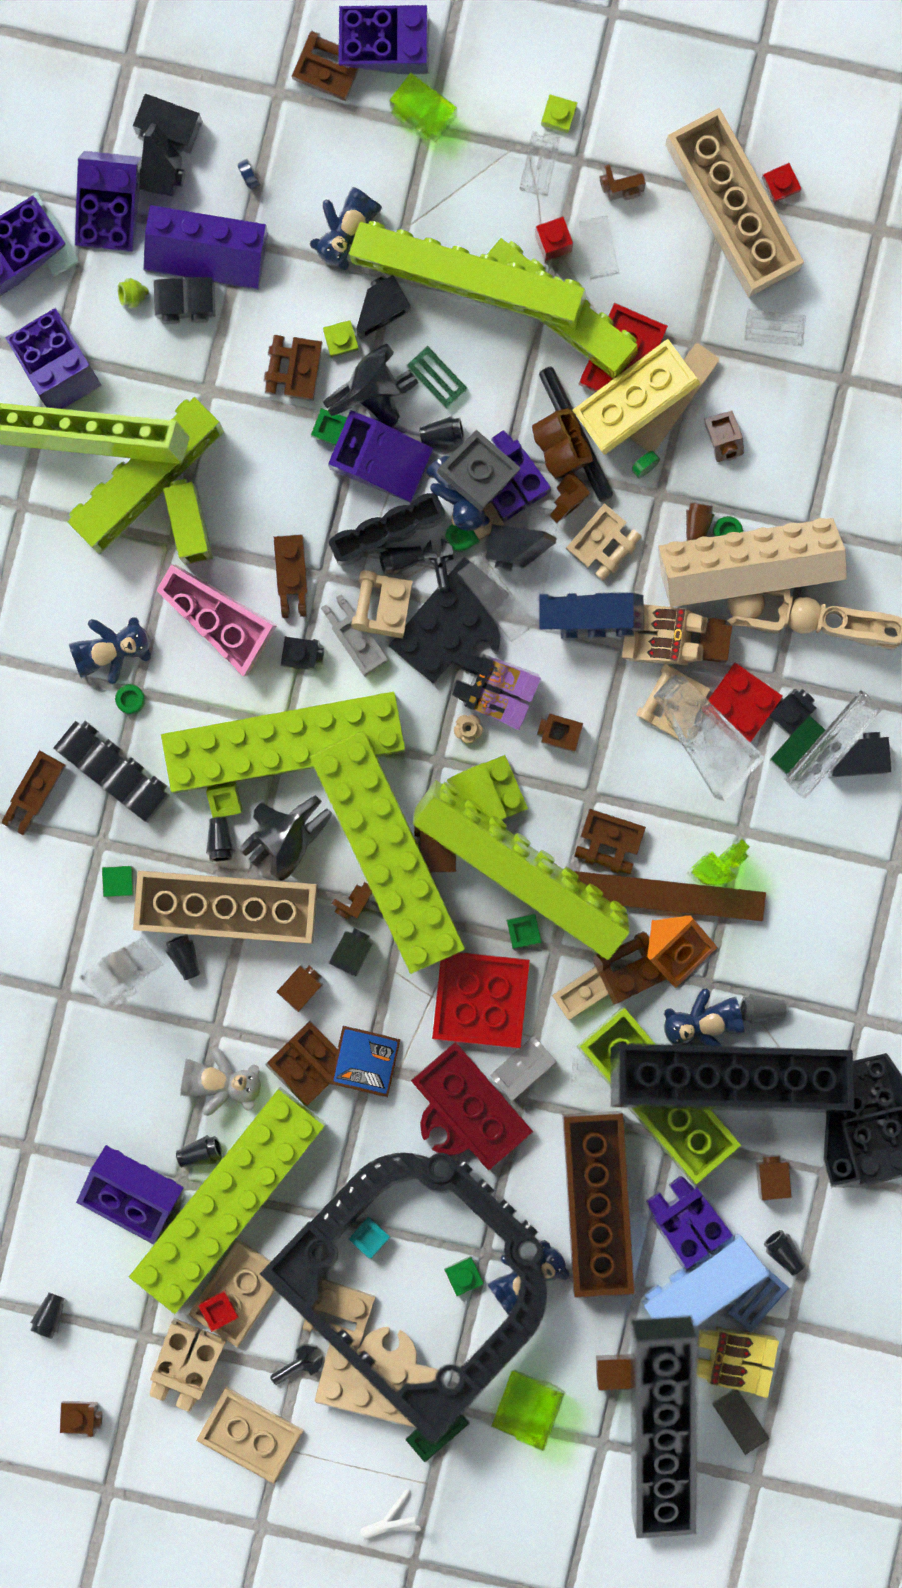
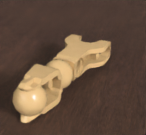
[727,589,902,649]

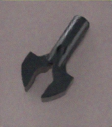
[423,539,454,592]
[270,1344,324,1385]

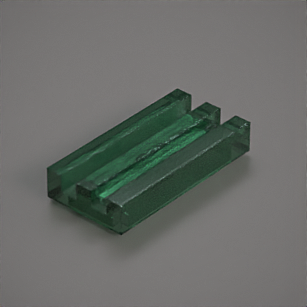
[406,346,468,409]

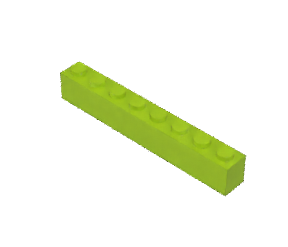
[349,221,586,330]
[0,403,190,464]

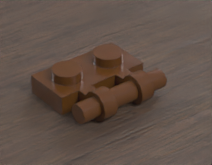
[263,335,323,401]
[574,809,646,875]

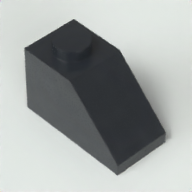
[139,123,185,197]
[356,275,411,340]
[485,524,557,571]
[828,732,892,778]
[329,928,373,977]

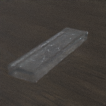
[509,505,558,627]
[784,690,882,799]

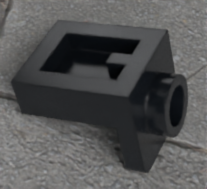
[280,636,324,671]
[769,689,817,736]

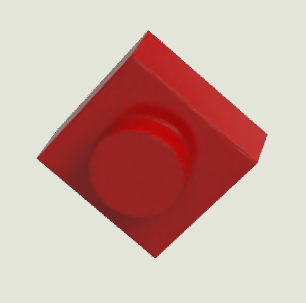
[762,162,802,203]
[198,1290,239,1332]

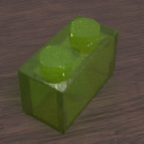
[389,72,457,143]

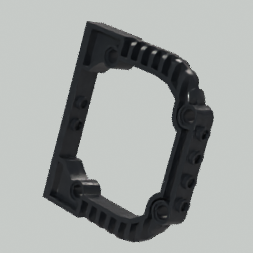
[260,1152,547,1444]

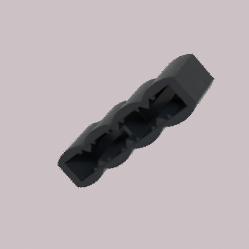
[328,493,445,566]
[53,720,169,823]

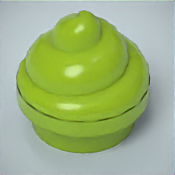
[118,278,149,308]

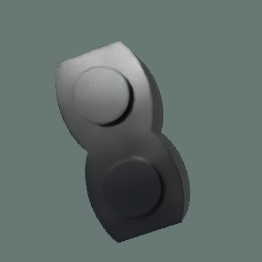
[153,277,216,324]

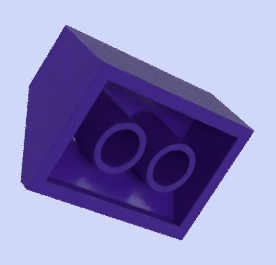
[76,1145,184,1245]

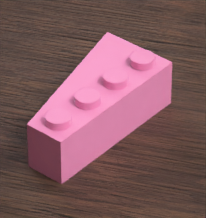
[156,565,277,677]

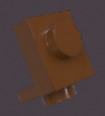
[599,164,646,201]

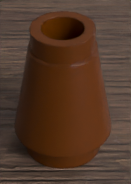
[686,502,715,541]

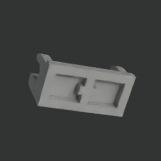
[490,1036,557,1101]

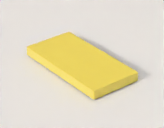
[573,339,701,455]

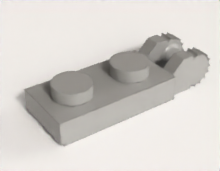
[321,594,389,677]

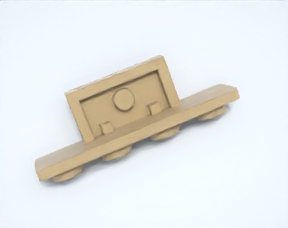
[630,343,719,452]

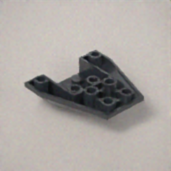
[823,1053,902,1188]

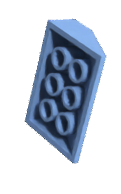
[642,1234,769,1326]

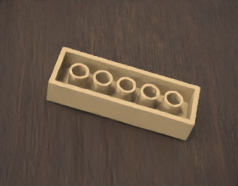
[665,108,804,298]
[658,518,847,607]
[133,871,318,944]

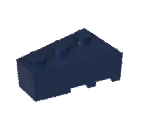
[539,592,644,640]

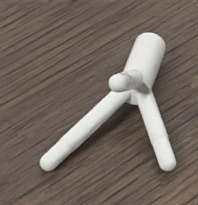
[361,1490,421,1540]

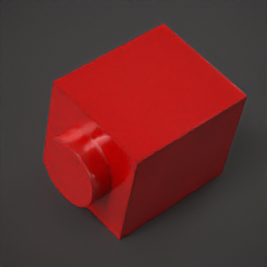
[535,216,573,262]

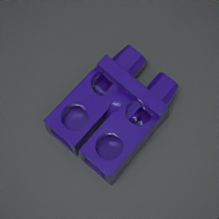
[491,430,551,523]
[646,1176,733,1269]

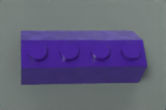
[143,205,268,290]

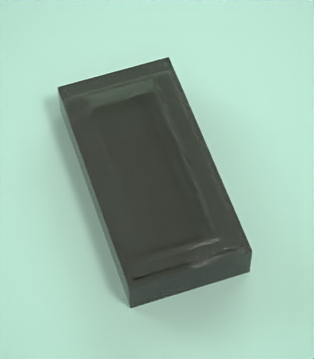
[712,1389,770,1455]

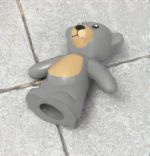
[180,1048,261,1116]

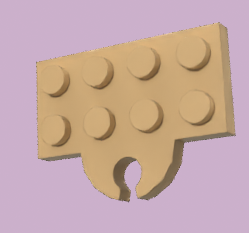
[314,1327,445,1428]

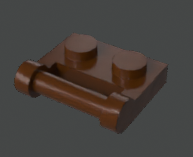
[291,31,360,101]
[593,931,666,1005]

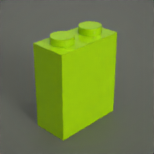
[163,479,213,565]

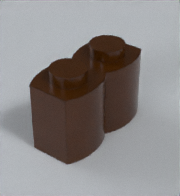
[532,408,592,479]

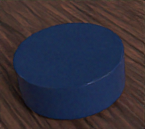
[237,159,260,190]

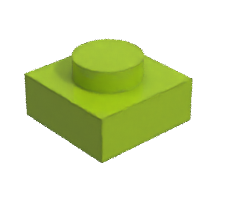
[541,94,577,133]
[323,320,359,358]
[206,782,243,818]

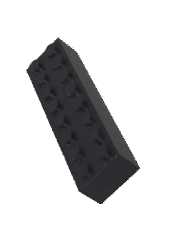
[611,1043,854,1113]
[631,1315,698,1539]

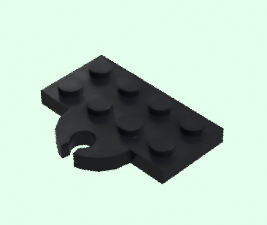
[388,556,509,684]

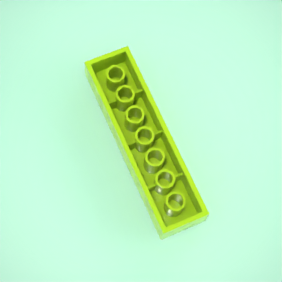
[161,691,406,794]
[309,730,465,974]
[413,780,630,960]
[129,1087,326,1314]

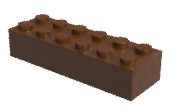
[562,1111,635,1298]

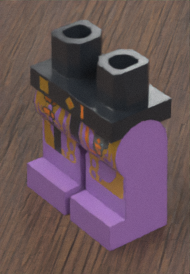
[451,653,541,730]

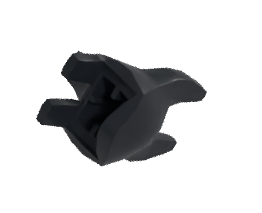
[323,343,418,428]
[239,795,333,881]

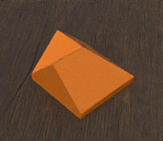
[647,914,718,988]

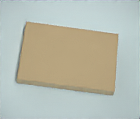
[188,1239,275,1348]
[196,1387,304,1484]

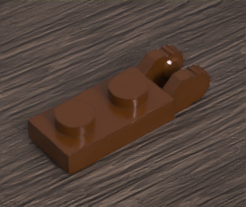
[273,534,308,618]
[1,750,66,835]

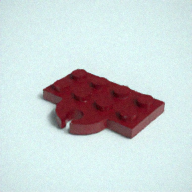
[411,1042,533,1171]

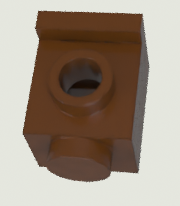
[537,713,583,753]

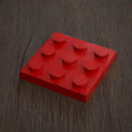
[432,952,530,1048]

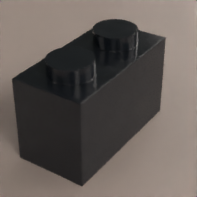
[133,93,203,154]

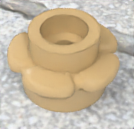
[454,714,483,743]

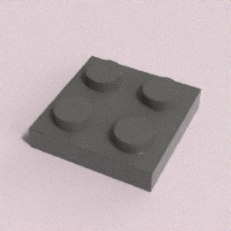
[437,430,521,511]

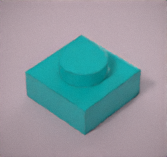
[349,1217,391,1260]

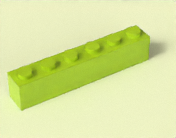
[487,238,638,379]

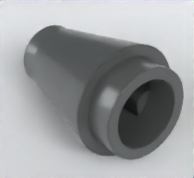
[741,994,786,1024]

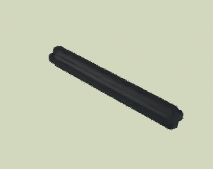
[539,366,613,502]

